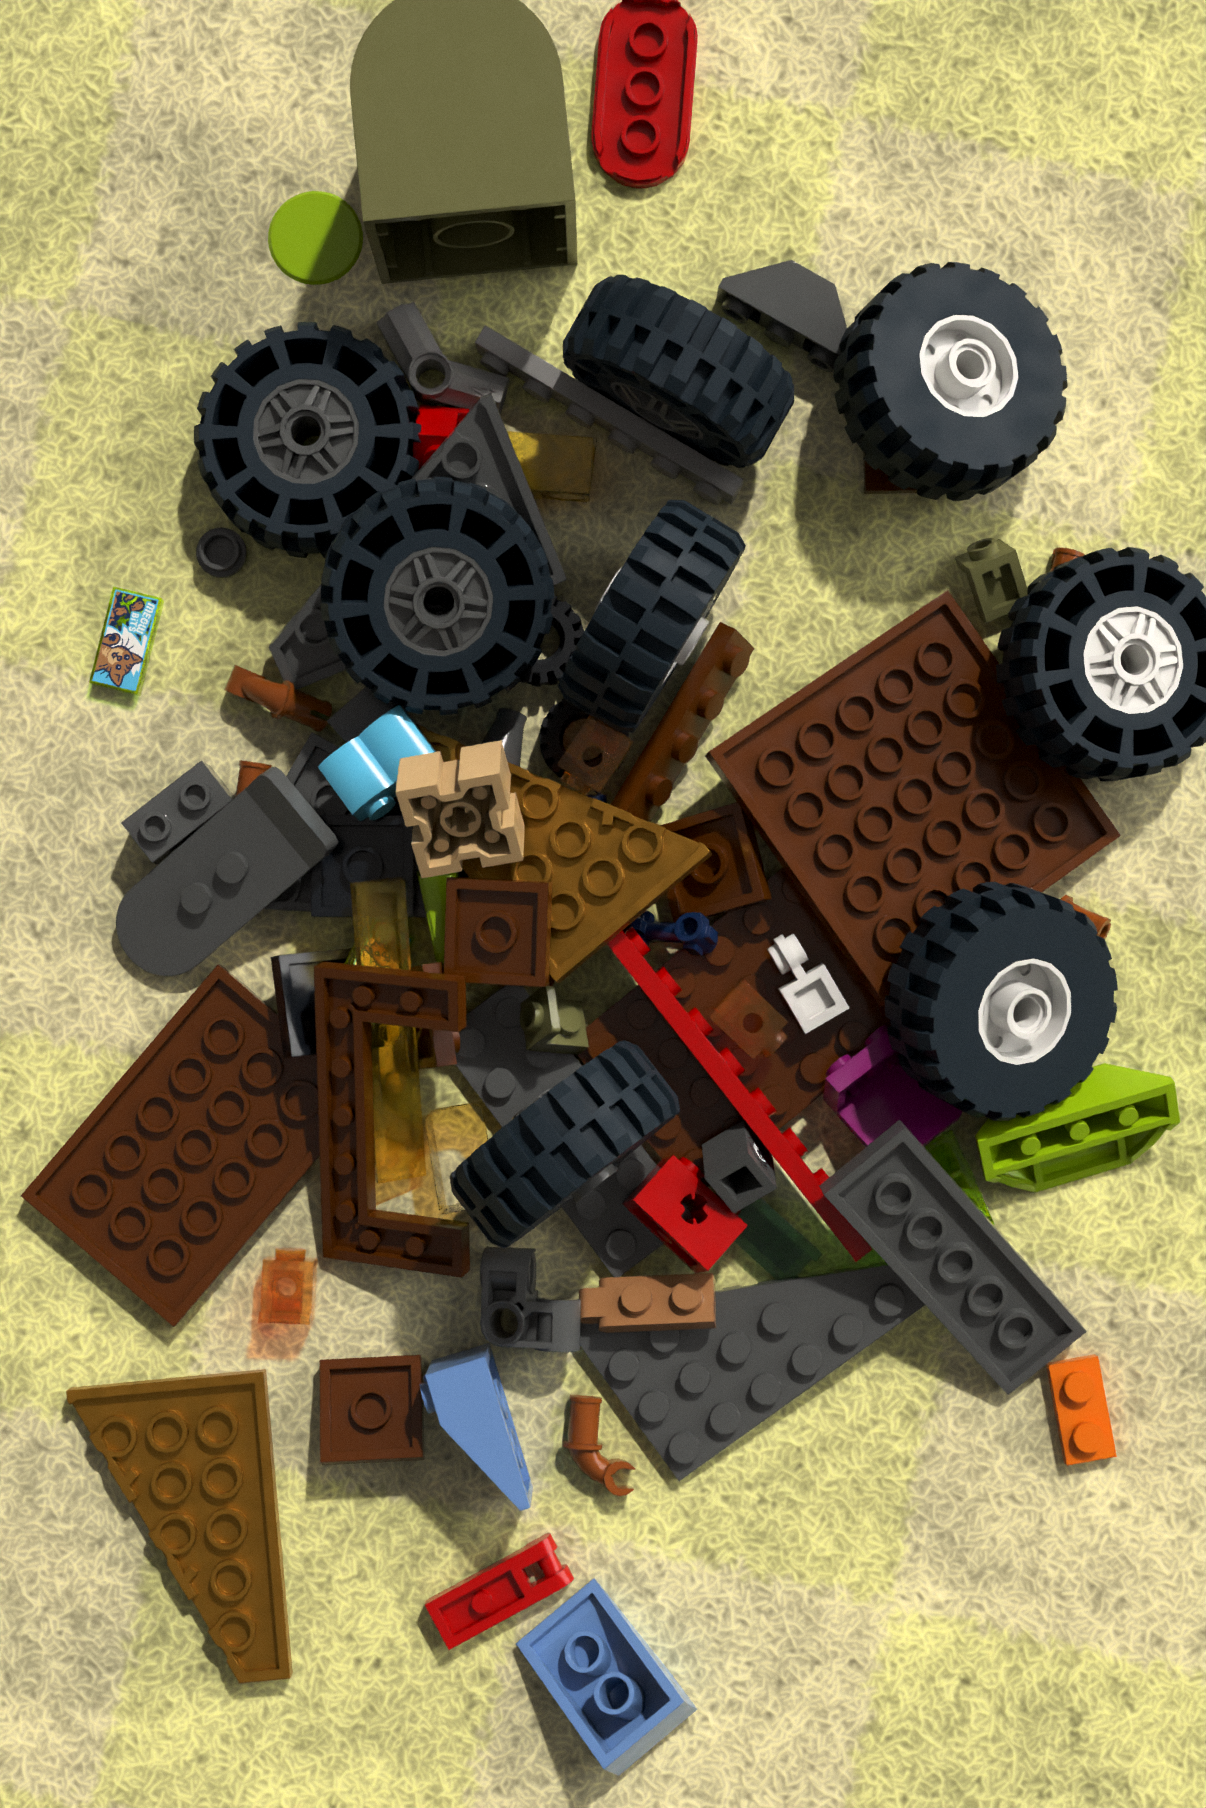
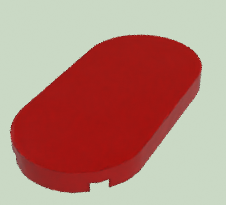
[591,0,698,188]

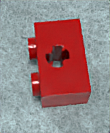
[622,1155,748,1274]

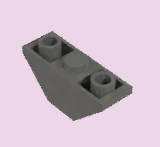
[716,260,847,372]

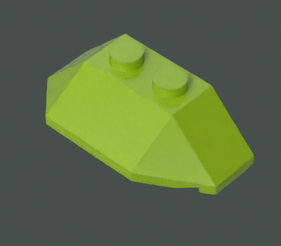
[975,1063,1180,1193]

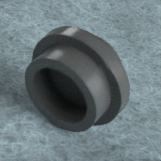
[196,527,247,578]

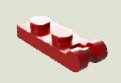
[425,1533,574,1650]

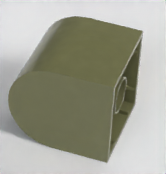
[350,0,578,284]

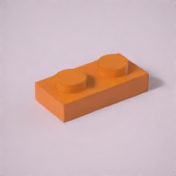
[1046,1354,1117,1466]

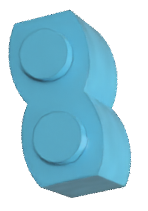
[318,705,436,821]

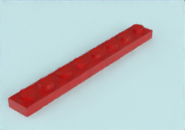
[607,927,872,1262]

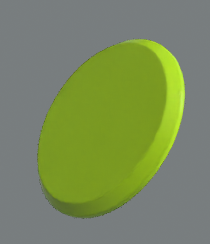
[268,191,363,285]

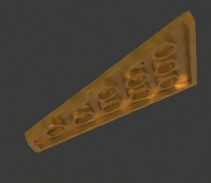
[415,723,712,984]
[66,1369,293,1683]

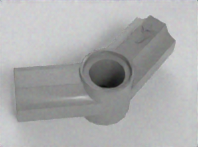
[377,302,509,414]

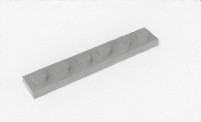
[475,325,743,505]

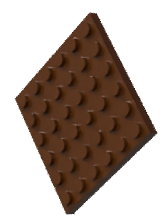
[705,590,1121,1007]

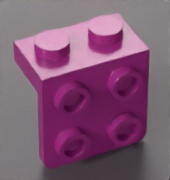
[823,1025,962,1148]

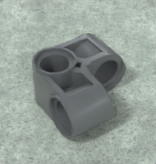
[480,1246,581,1352]

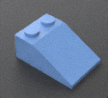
[420,1343,533,1511]
[516,1578,697,1776]

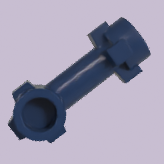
[623,911,718,955]

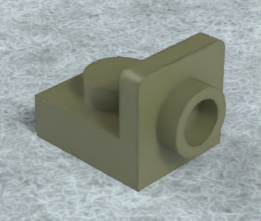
[955,538,1028,623]
[520,986,589,1055]

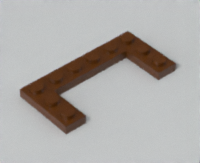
[314,962,470,1278]

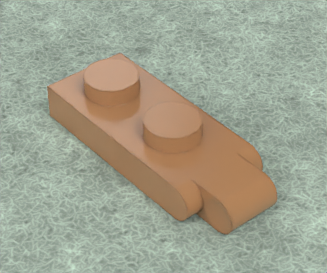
[579,1273,716,1333]

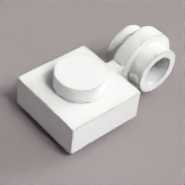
[767,934,849,1034]

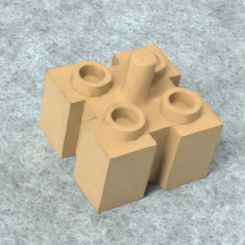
[395,740,525,878]

